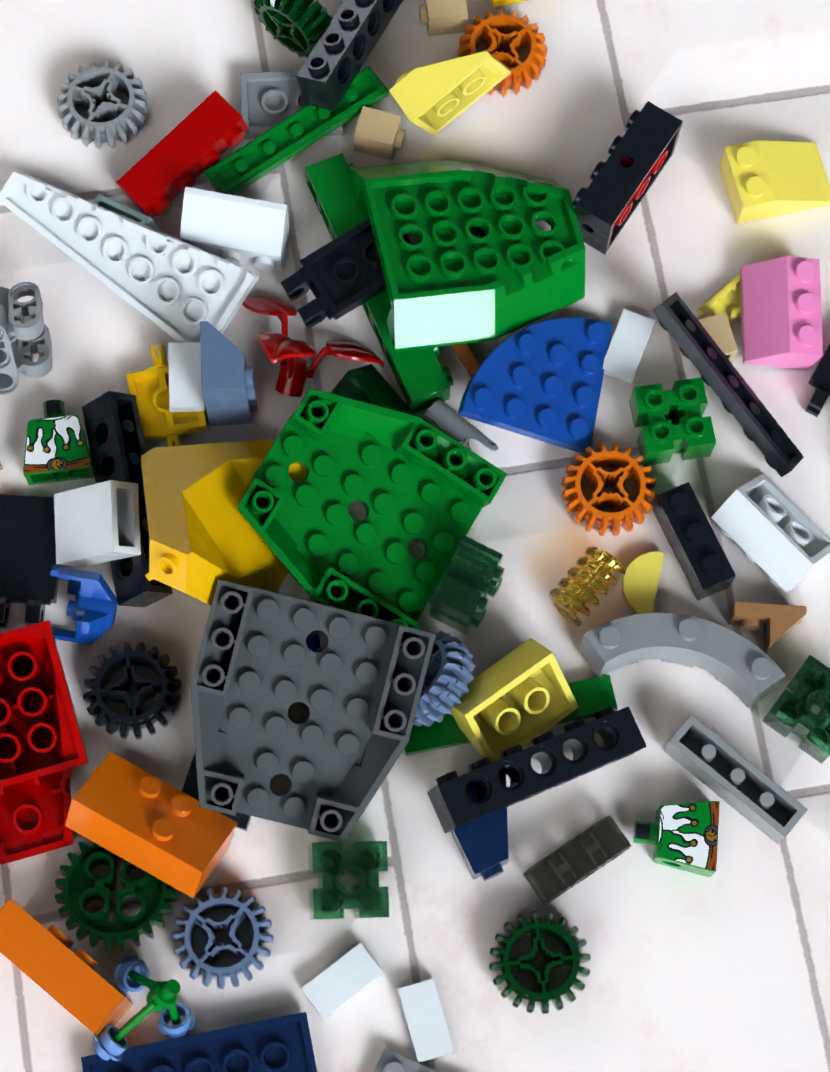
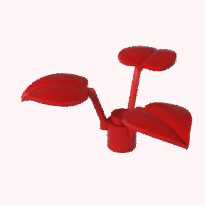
[242,296,384,397]

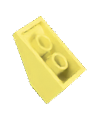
[389,51,512,136]
[719,140,830,225]

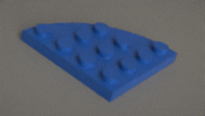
[457,318,613,454]

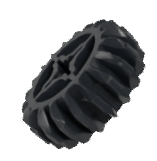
[83,642,182,739]

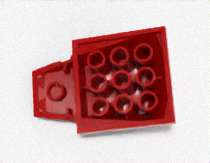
[0,620,89,865]

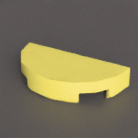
[697,273,741,322]
[622,551,664,614]

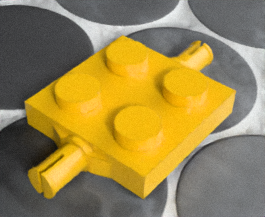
[126,344,207,446]

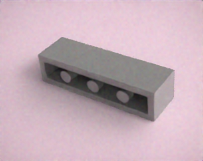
[663,714,808,845]

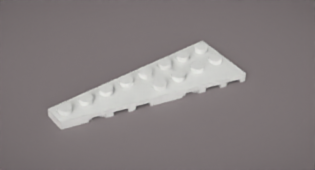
[0,171,260,342]

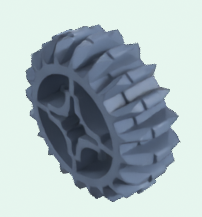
[413,630,476,727]
[172,886,274,989]

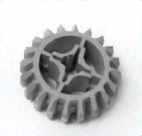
[57,60,148,150]

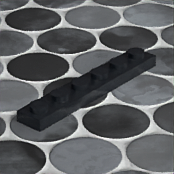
[653,292,804,477]

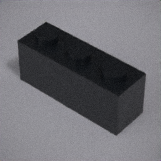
[652,482,736,601]

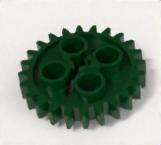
[55,841,177,951]

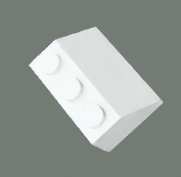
[180,187,290,272]
[711,473,830,593]

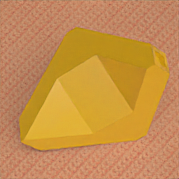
[141,439,306,606]

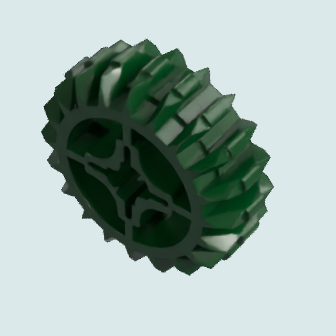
[254,0,333,58]
[489,911,590,1014]

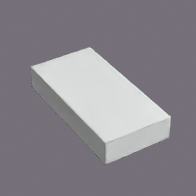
[603,309,656,384]
[168,342,205,412]
[301,942,383,1020]
[397,978,455,1063]

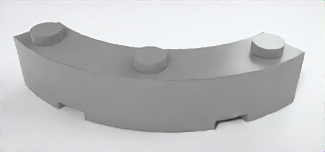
[577,612,786,708]

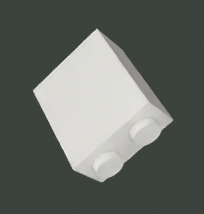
[54,480,141,567]

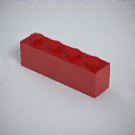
[116,90,249,219]

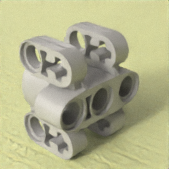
[0,282,53,395]

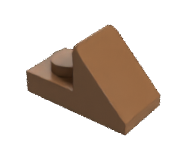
[729,602,807,654]

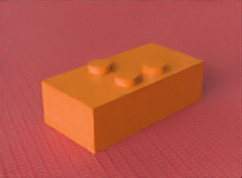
[65,751,237,898]
[0,898,133,1035]

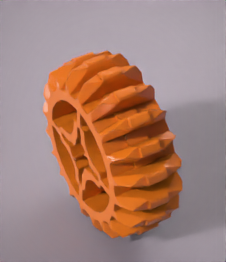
[458,8,547,97]
[561,442,657,536]

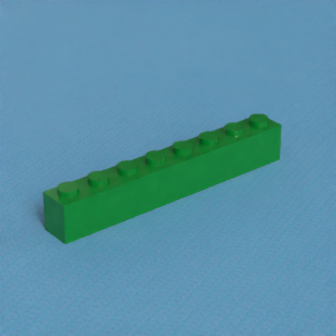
[305,153,454,414]

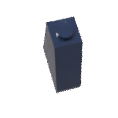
[450,771,508,881]

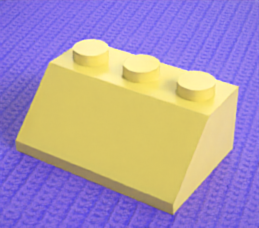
[452,638,579,763]

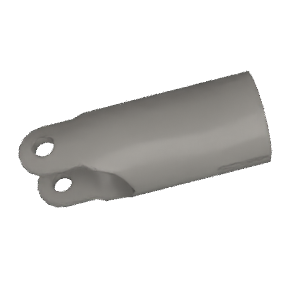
[422,399,498,451]

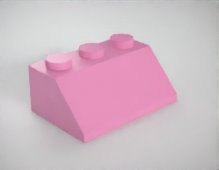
[740,256,823,370]

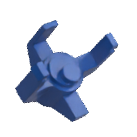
[50,564,117,645]

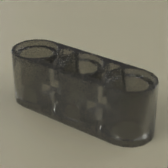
[523,815,632,906]

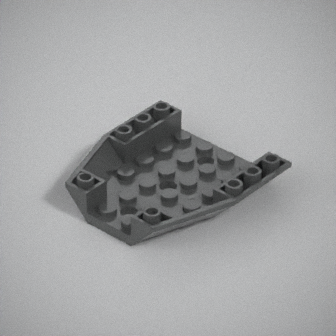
[190,579,436,842]

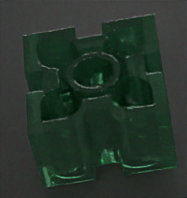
[429,535,505,635]
[762,655,830,764]
[308,841,389,920]

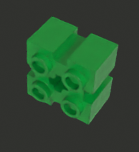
[629,377,716,466]

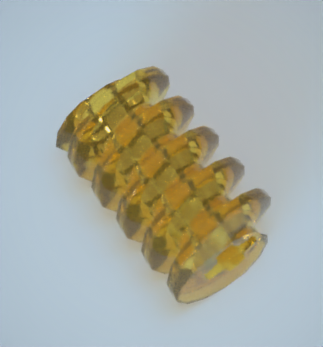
[549,546,626,626]

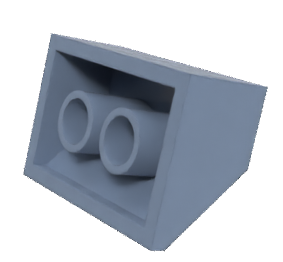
[200,321,257,426]

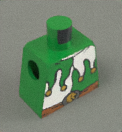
[23,400,95,485]
[633,801,720,877]

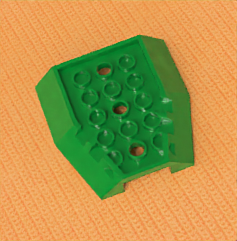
[350,159,585,352]
[236,388,507,629]

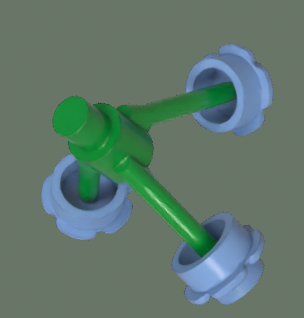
[93,955,195,1061]

